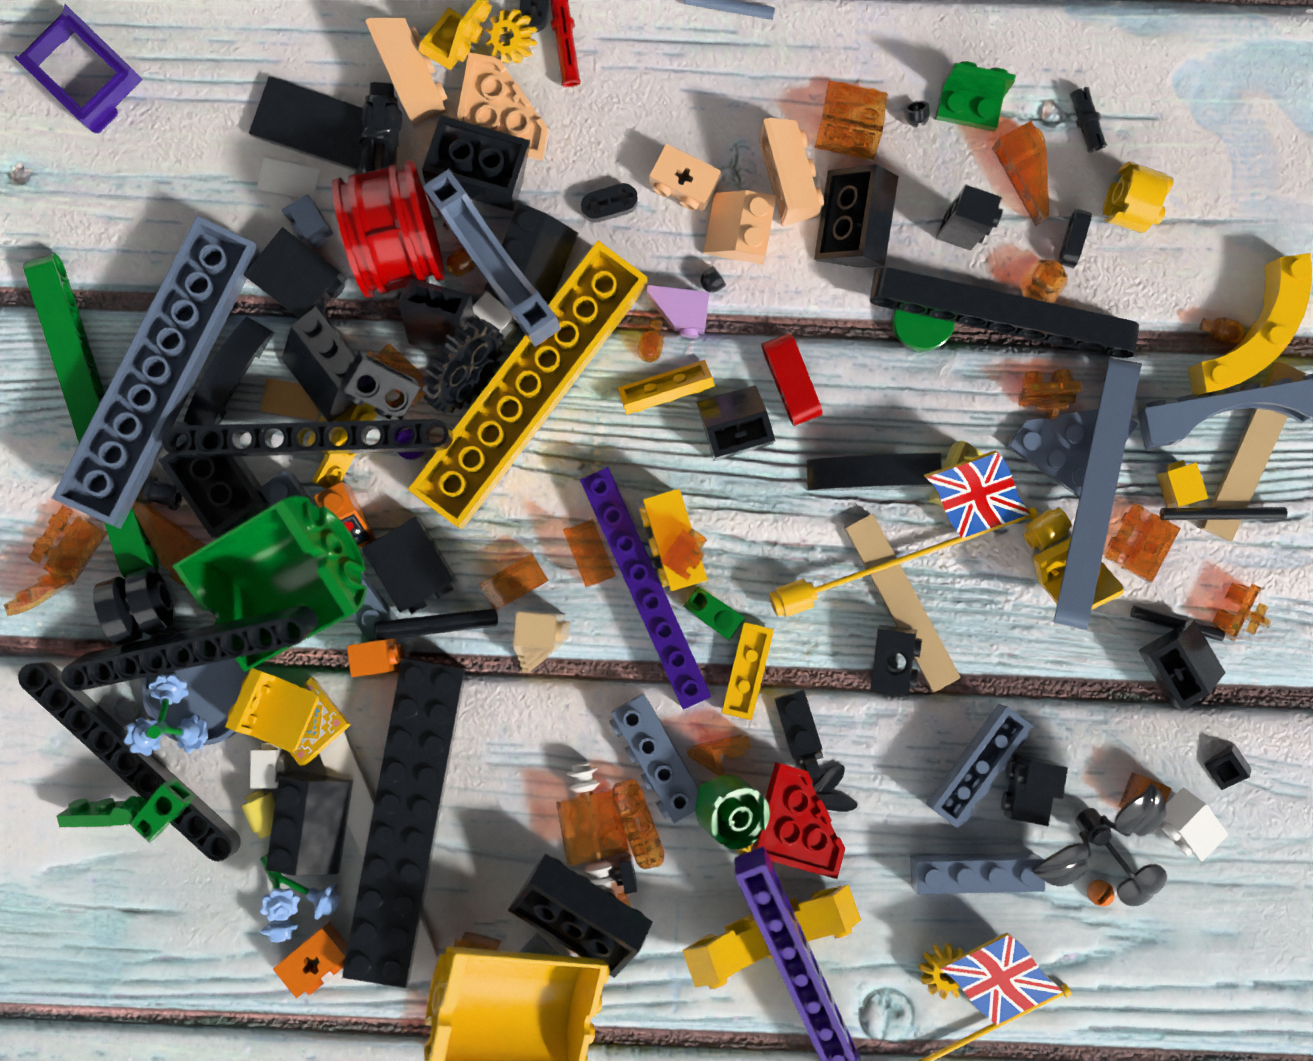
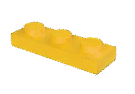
[617,360,715,415]
[721,622,774,721]

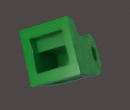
[683,586,746,641]
[130,777,196,843]

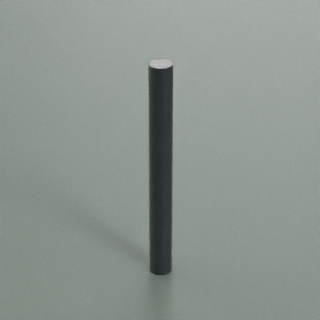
[1160,507,1288,520]

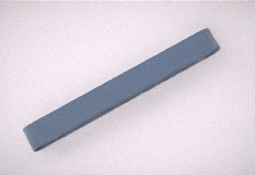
[1053,358,1142,630]

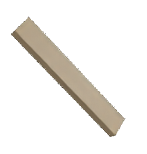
[1200,361,1306,541]
[844,513,961,693]

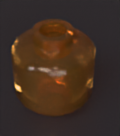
[1021,259,1068,303]

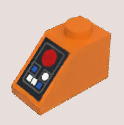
[314,482,376,548]

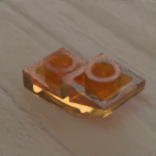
[4,572,73,616]

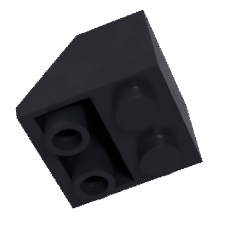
[696,385,776,462]
[1138,619,1226,710]

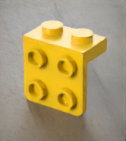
[418,0,492,70]
[1033,537,1124,609]
[225,668,319,752]

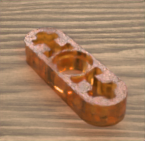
[612,779,664,870]

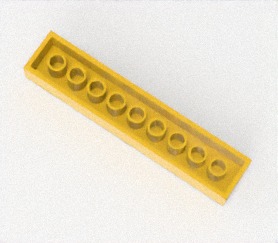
[408,240,648,529]

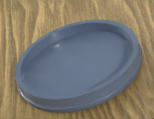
[141,659,254,745]

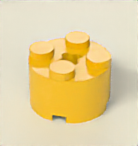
[1103,161,1174,233]

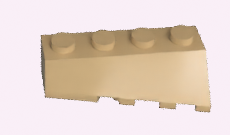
[513,611,570,673]

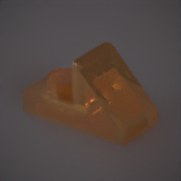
[686,733,751,776]

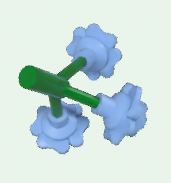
[124,674,208,756]
[260,854,341,943]

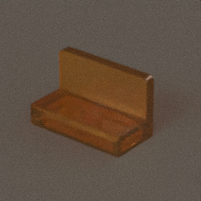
[563,519,616,588]

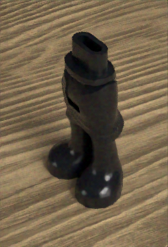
[354,82,402,175]

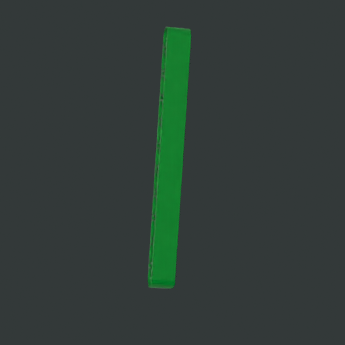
[23,253,159,579]

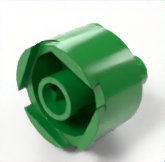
[695,774,770,850]

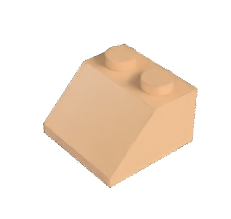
[703,190,777,265]

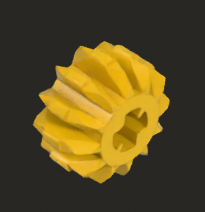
[485,9,538,63]
[918,943,964,999]

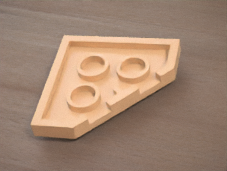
[456,52,549,161]

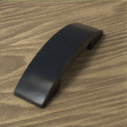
[183,316,275,425]

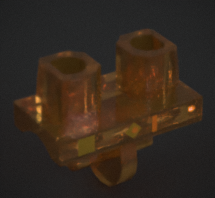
[1018,369,1082,420]
[1212,582,1272,642]

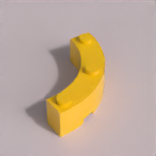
[1188,253,1312,397]
[682,884,861,989]

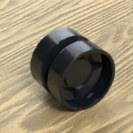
[93,566,175,646]

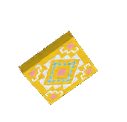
[289,677,351,767]

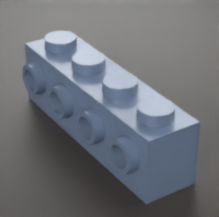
[609,693,699,823]
[925,704,1033,828]

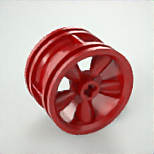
[332,160,445,298]

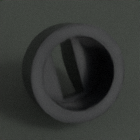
[904,101,930,127]
[700,265,727,293]

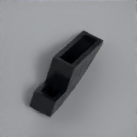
[807,453,942,491]

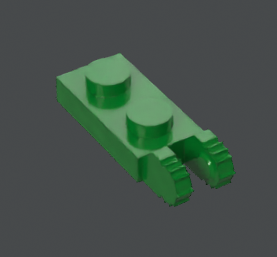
[56,796,147,827]

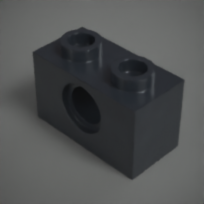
[870,625,922,696]

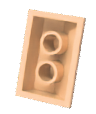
[365,18,448,126]
[759,118,824,226]

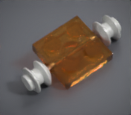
[556,762,629,890]

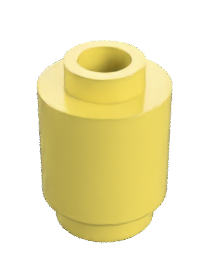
[241,789,275,839]

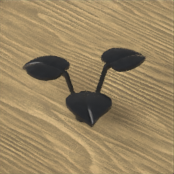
[1031,783,1167,906]

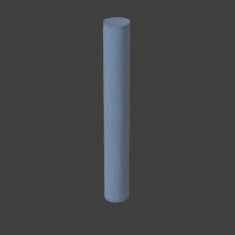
[683,0,775,20]

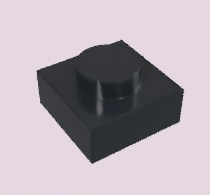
[614,855,638,894]

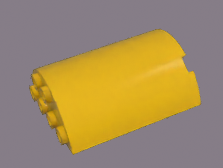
[424,947,609,1061]

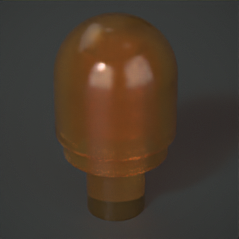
[446,247,476,277]
[1199,317,1244,344]
[637,319,664,363]

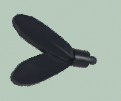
[813,764,858,812]

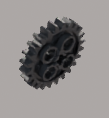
[421,319,505,414]

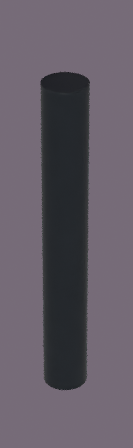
[1130,605,1225,641]

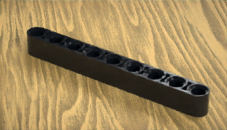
[869,267,1139,358]
[162,419,453,458]
[61,606,318,691]
[18,662,241,862]

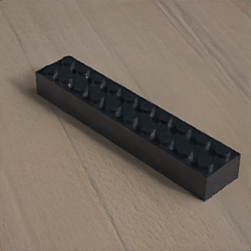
[342,658,467,988]

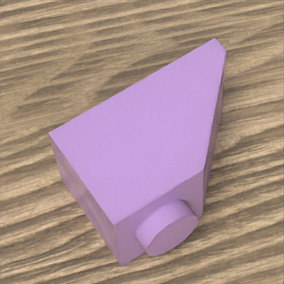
[647,285,709,338]

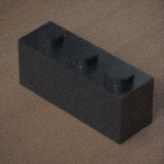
[936,184,1003,251]

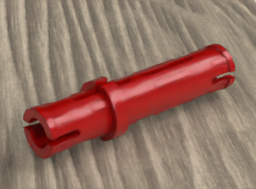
[550,0,581,87]

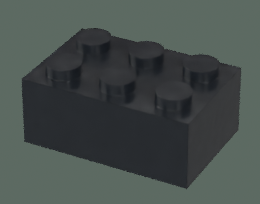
[158,424,271,539]

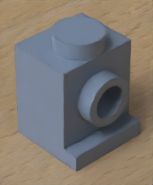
[281,194,333,248]

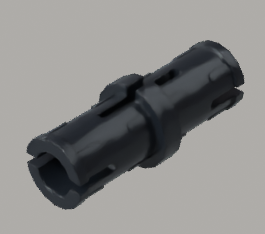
[1070,87,1107,153]

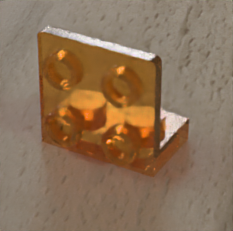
[814,81,888,161]

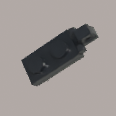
[774,690,824,779]

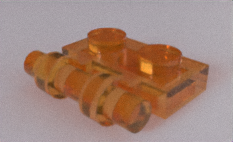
[1105,503,1181,582]
[28,505,107,585]

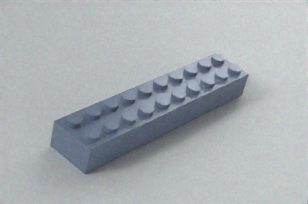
[52,216,260,529]

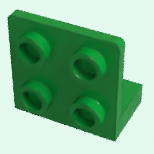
[935,61,1016,132]

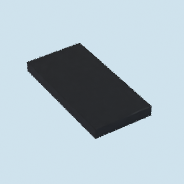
[249,77,363,171]

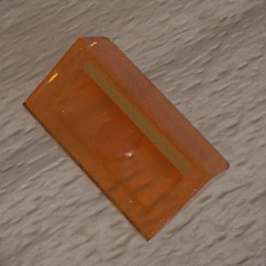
[478,553,549,611]

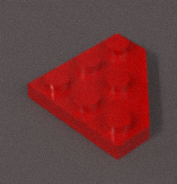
[751,762,846,879]

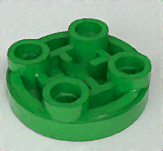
[891,310,955,353]

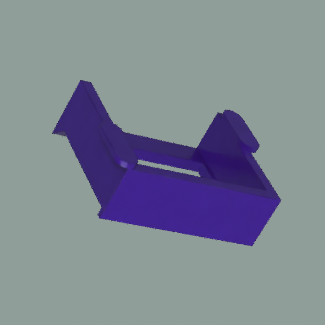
[14,4,143,134]

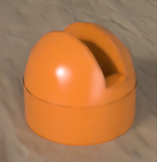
[1087,879,1115,907]

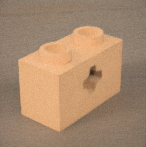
[649,144,721,212]

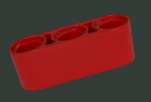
[761,333,823,426]

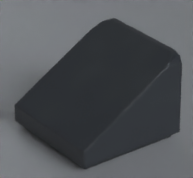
[1204,744,1251,790]

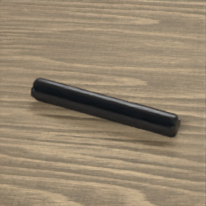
[374,609,498,640]

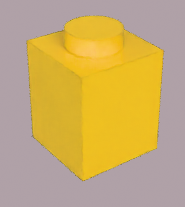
[1156,460,1208,508]

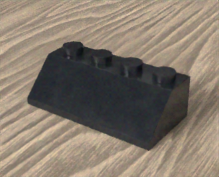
[508,853,653,978]

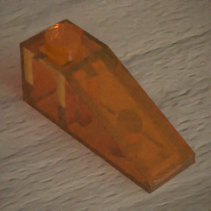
[992,121,1049,226]
[132,500,206,586]

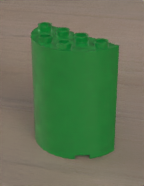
[172,496,367,672]

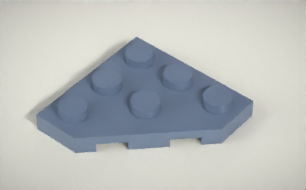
[1007,409,1138,498]

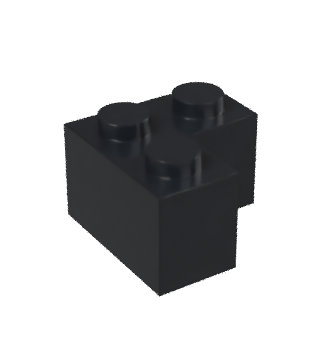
[1001,754,1068,826]

